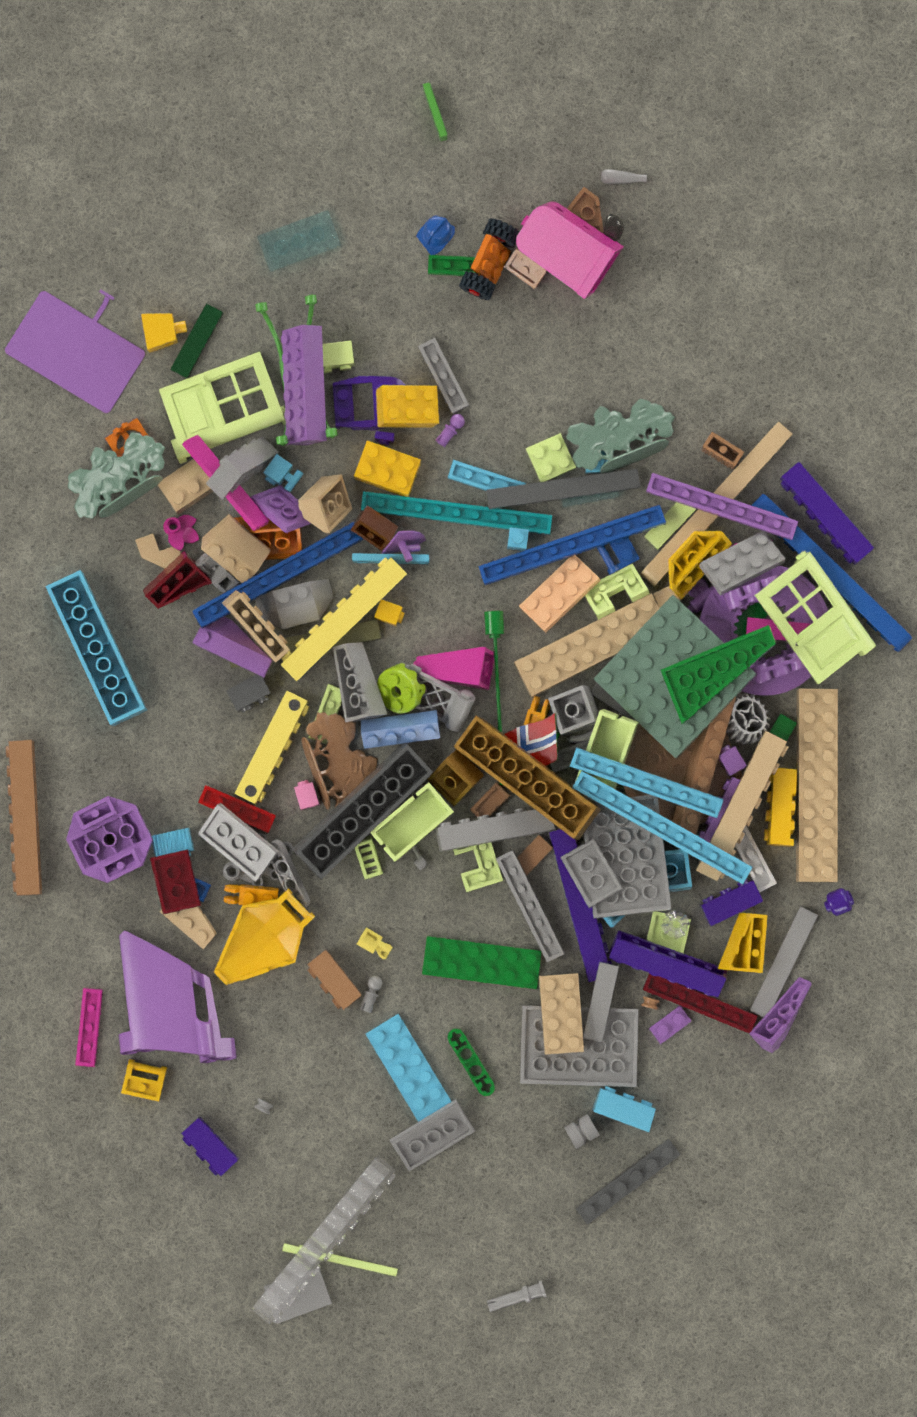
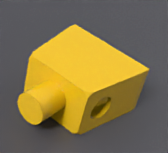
[141,313,187,353]

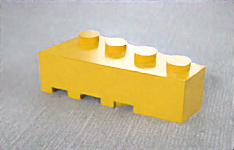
[763,768,797,847]

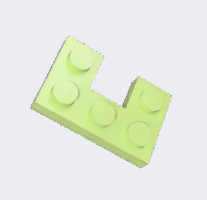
[585,564,650,620]
[453,842,503,892]

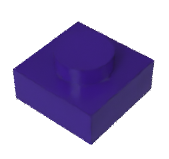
[375,431,395,446]

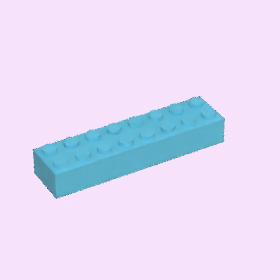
[45,570,147,726]

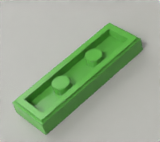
[423,82,447,142]

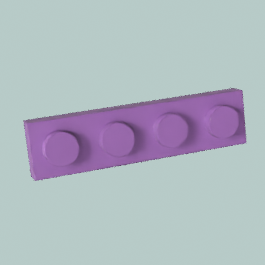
[698,777,740,843]

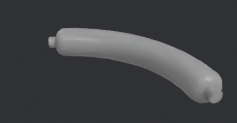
[567,728,594,743]

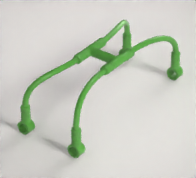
[255,295,338,446]

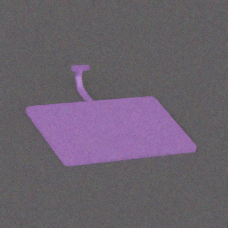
[5,289,145,413]

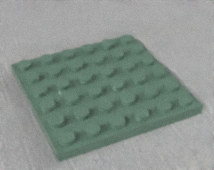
[594,595,757,759]

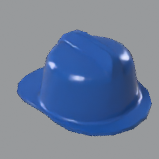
[416,215,455,255]

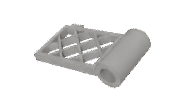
[396,664,475,732]

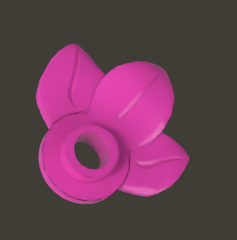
[163,515,199,550]

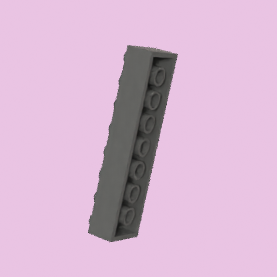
[292,743,433,879]

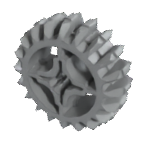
[726,693,771,744]

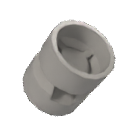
[564,1114,600,1149]

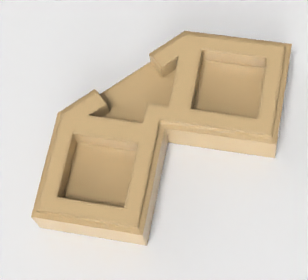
[135,534,181,569]

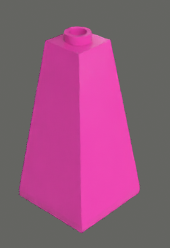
[413,647,494,690]

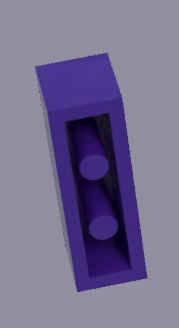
[700,879,763,926]
[181,1117,239,1176]

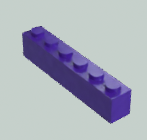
[780,462,874,565]
[609,930,727,997]

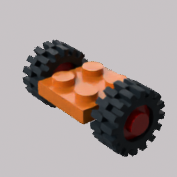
[459,218,519,300]

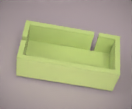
[575,709,639,789]
[370,782,454,862]

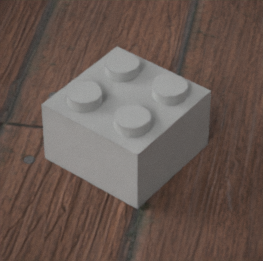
[548,685,599,735]

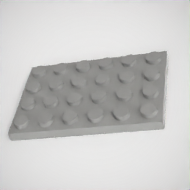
[584,795,671,919]
[520,1005,639,1087]

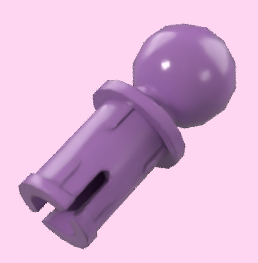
[435,414,465,448]

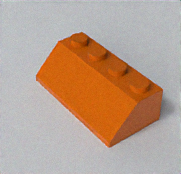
[223,517,303,560]

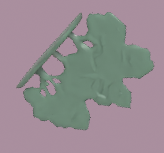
[566,399,675,473]
[68,432,165,519]

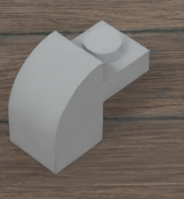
[195,553,239,593]

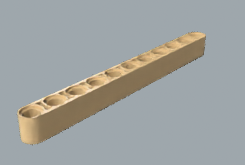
[641,422,793,587]

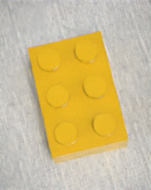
[376,385,439,428]
[354,441,421,497]

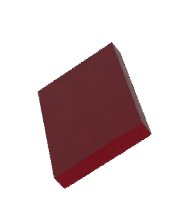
[150,849,201,915]

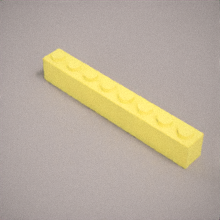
[281,557,407,681]

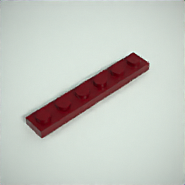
[642,974,757,1033]

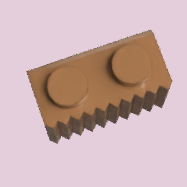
[701,432,744,470]

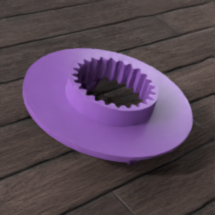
[700,566,828,695]

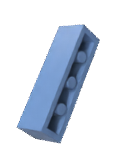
[361,710,440,749]

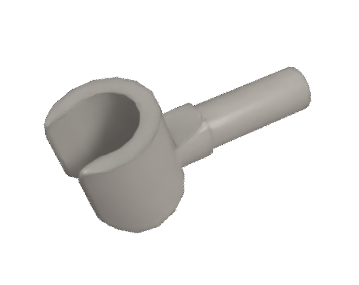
[412,845,427,871]

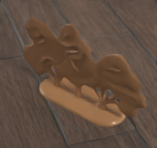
[301,712,378,809]

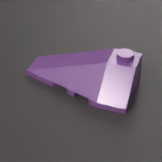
[192,617,273,677]
[749,977,812,1053]

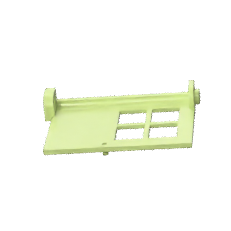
[159,352,286,464]
[755,551,876,684]

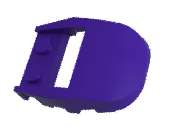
[333,376,405,431]

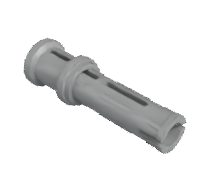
[487,1280,547,1313]

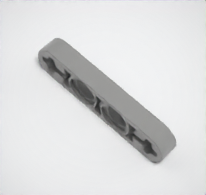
[270,839,310,910]

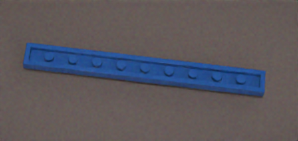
[478,505,666,585]
[192,521,364,628]

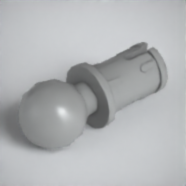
[360,976,383,1013]

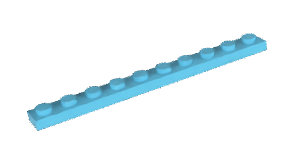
[572,771,752,884]

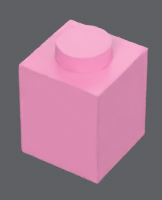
[294,780,320,810]

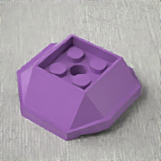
[66,796,153,883]

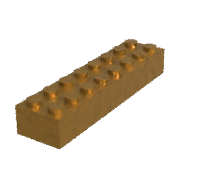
[454,716,601,840]

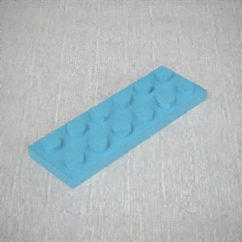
[366,1014,452,1122]

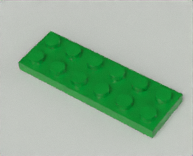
[422,936,542,989]

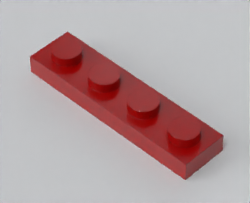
[198,785,276,833]

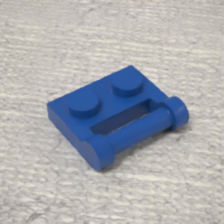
[597,537,640,575]

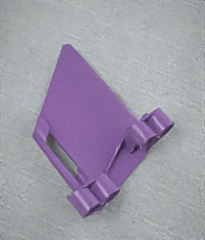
[119,930,237,1063]

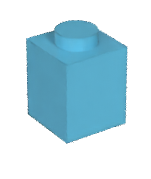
[507,527,529,551]

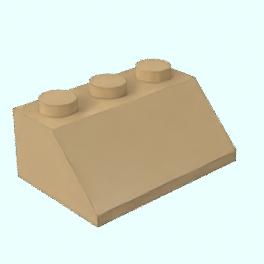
[158,459,213,515]
[298,474,352,533]
[201,514,271,583]

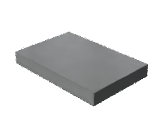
[560,839,623,908]
[264,1266,332,1324]

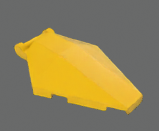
[214,888,315,985]

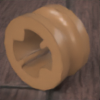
[641,996,660,1010]

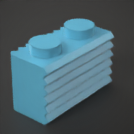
[152,828,195,857]

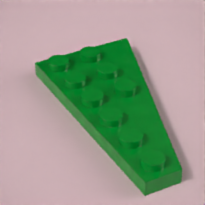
[660,625,777,724]

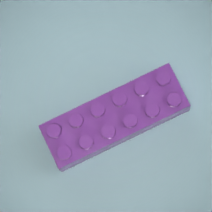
[281,325,327,446]

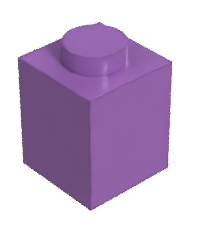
[718,745,747,776]

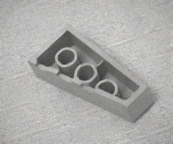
[206,437,279,499]
[333,642,387,723]

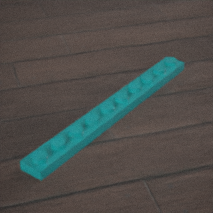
[361,491,552,535]

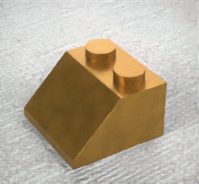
[427,749,484,806]

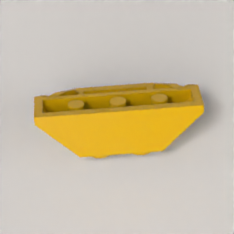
[668,531,732,600]

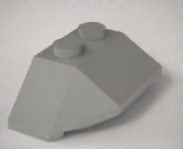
[255,579,334,630]

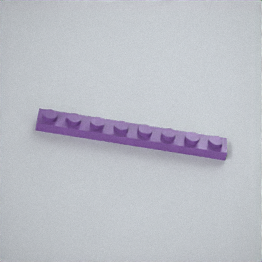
[646,473,798,540]

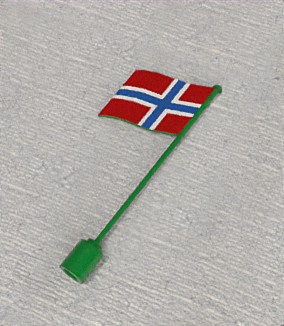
[484,611,558,786]

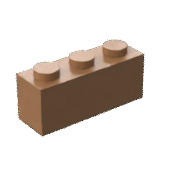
[307,950,362,1010]

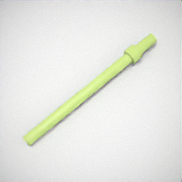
[282,1243,398,1276]

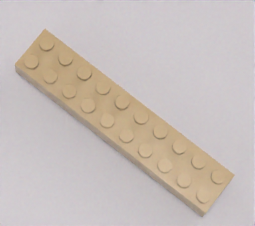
[796,689,838,882]

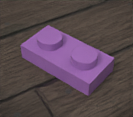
[649,1005,691,1044]

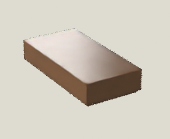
[470,782,510,817]
[517,835,553,876]

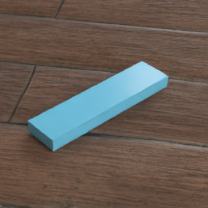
[448,460,526,491]
[352,553,429,564]

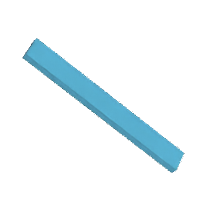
[570,747,724,818]

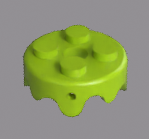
[377,663,426,714]

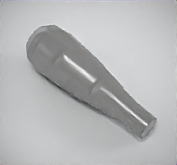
[601,169,647,184]

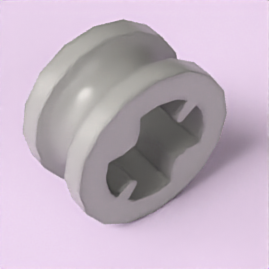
[254,1098,274,1114]

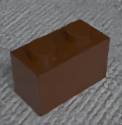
[351,505,398,551]

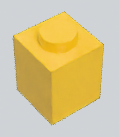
[374,599,405,626]

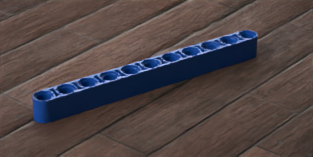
[751,494,912,652]

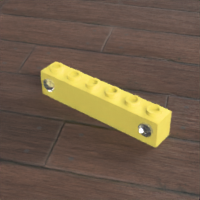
[234,691,309,804]

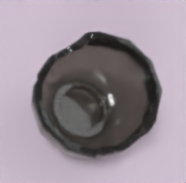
[603,214,624,241]

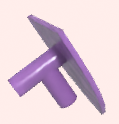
[381,531,426,562]

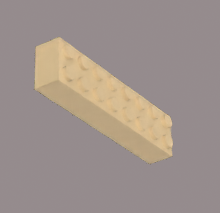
[514,593,659,698]
[696,731,788,881]

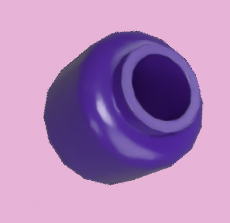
[824,888,854,916]

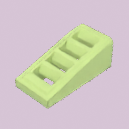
[355,835,383,879]

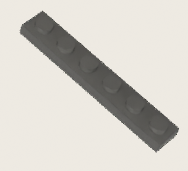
[575,1139,681,1225]

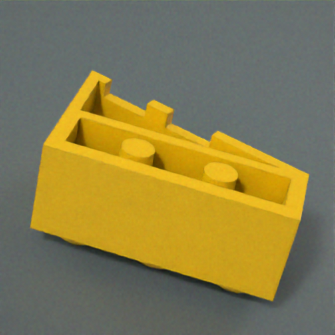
[718,913,768,973]

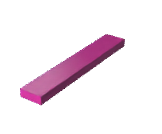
[182,435,269,531]

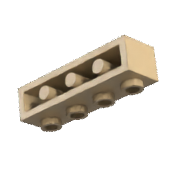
[222,590,290,663]

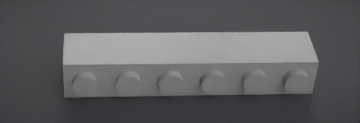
[435,808,555,852]

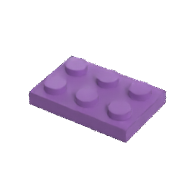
[251,485,311,533]

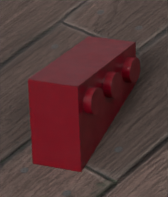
[143,551,212,609]

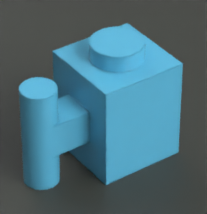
[263,454,303,492]

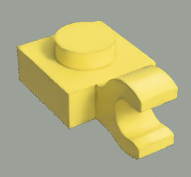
[357,927,393,960]

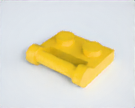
[121,1059,167,1102]

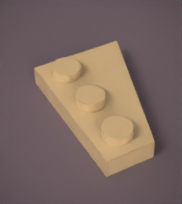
[160,906,217,949]

